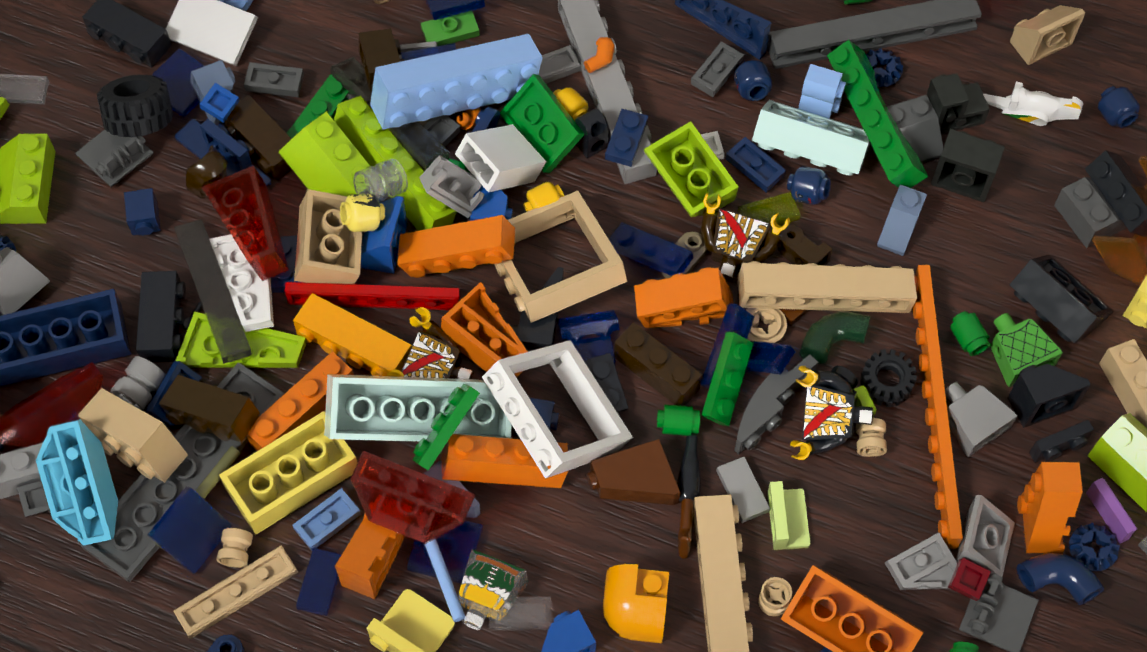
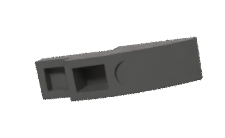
[734,355,818,454]

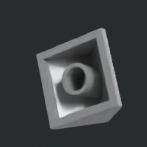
[956,495,1015,577]

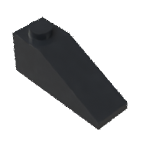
[513,267,564,352]

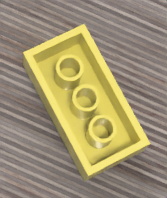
[219,411,360,535]

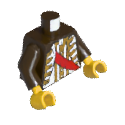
[701,193,790,281]
[387,307,474,379]

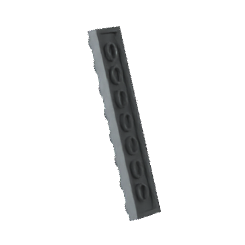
[80,363,284,583]

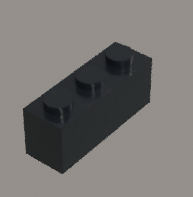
[82,0,172,68]
[1085,150,1147,237]
[136,271,186,362]

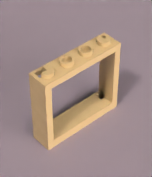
[494,191,627,323]

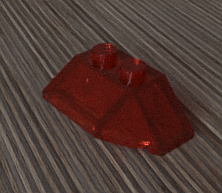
[0,362,104,447]
[351,451,475,544]

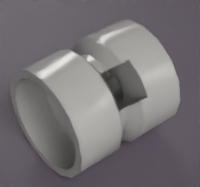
[110,356,166,411]

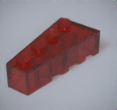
[202,166,289,281]

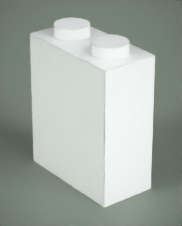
[455,124,546,192]

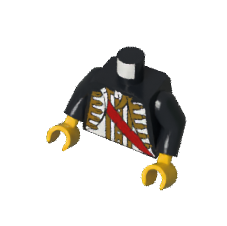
[790,366,873,460]

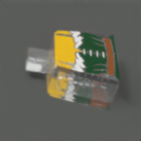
[458,549,529,630]

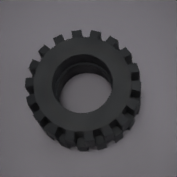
[97,75,173,137]

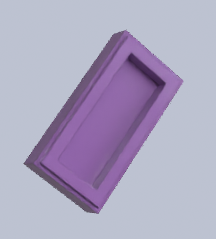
[1086,478,1137,544]

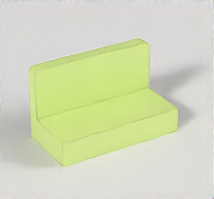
[767,481,810,550]

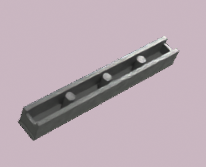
[767,0,982,69]

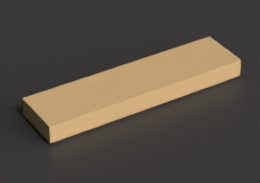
[173,545,298,639]

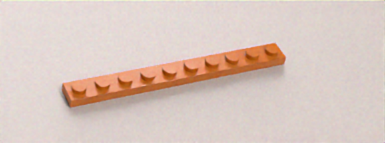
[913,265,963,549]

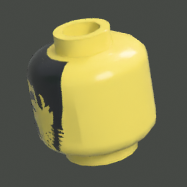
[340,194,385,232]

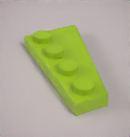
[176,312,307,368]

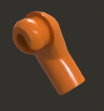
[584,37,615,73]
[456,107,481,130]

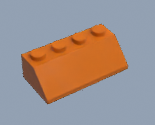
[781,565,924,652]

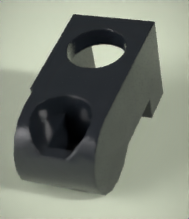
[575,108,608,159]

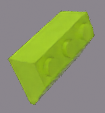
[278,111,379,197]
[644,121,739,217]
[0,134,55,224]
[1088,413,1147,512]

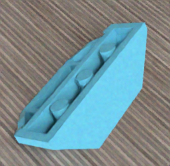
[36,419,118,546]

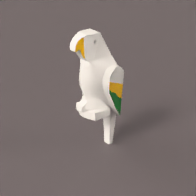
[983,81,1083,126]

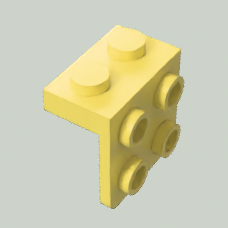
[367,589,455,652]

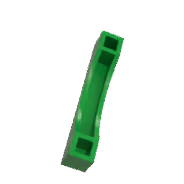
[827,39,928,188]

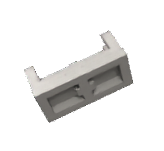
[419,155,484,218]

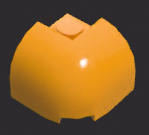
[603,564,669,643]

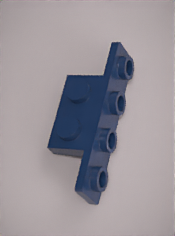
[175,119,271,200]

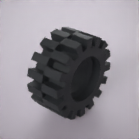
[860,349,917,407]

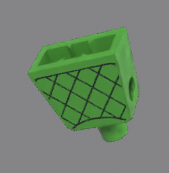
[991,313,1063,387]

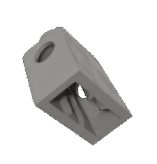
[0,247,50,315]
[945,382,1017,457]

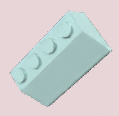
[752,100,870,176]

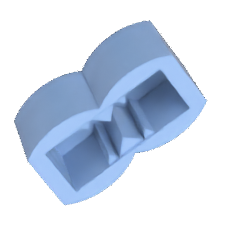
[798,64,846,118]

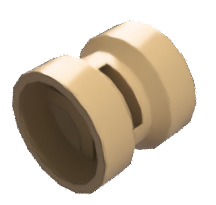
[856,418,887,457]
[217,528,253,568]
[758,577,792,616]

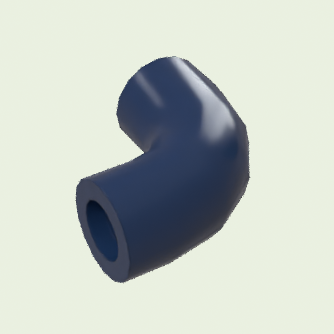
[1016,553,1104,605]

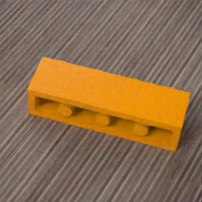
[293,293,412,376]

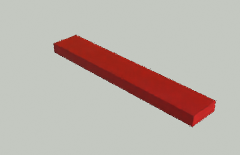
[285,282,461,310]

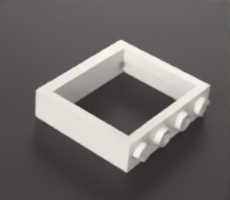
[482,340,633,479]

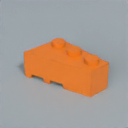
[634,267,736,328]
[441,282,528,378]
[1017,462,1083,554]
[335,495,414,599]

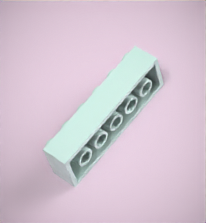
[324,374,512,441]

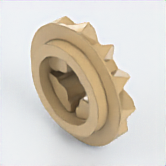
[740,308,787,347]

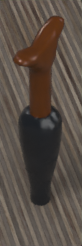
[677,435,701,559]

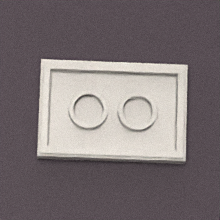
[166,0,258,66]

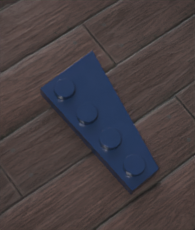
[675,0,771,60]

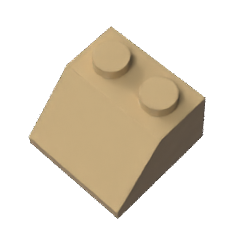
[1010,5,1085,65]

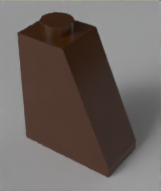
[587,439,680,505]

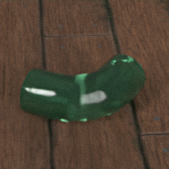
[799,311,871,364]

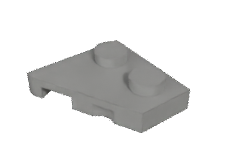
[885,533,957,590]

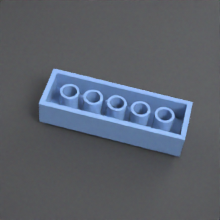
[370,34,543,129]

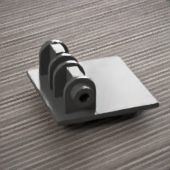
[75,130,154,188]
[959,574,1038,652]

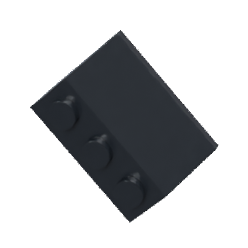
[1009,255,1114,343]

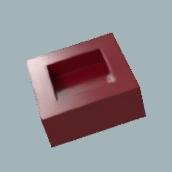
[948,558,991,601]

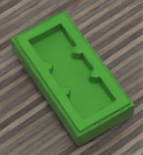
[421,9,480,47]

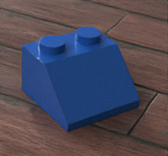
[360,196,408,274]

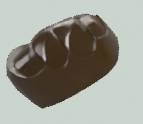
[186,145,228,199]

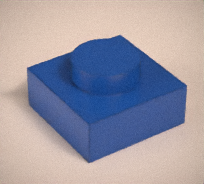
[199,83,239,123]

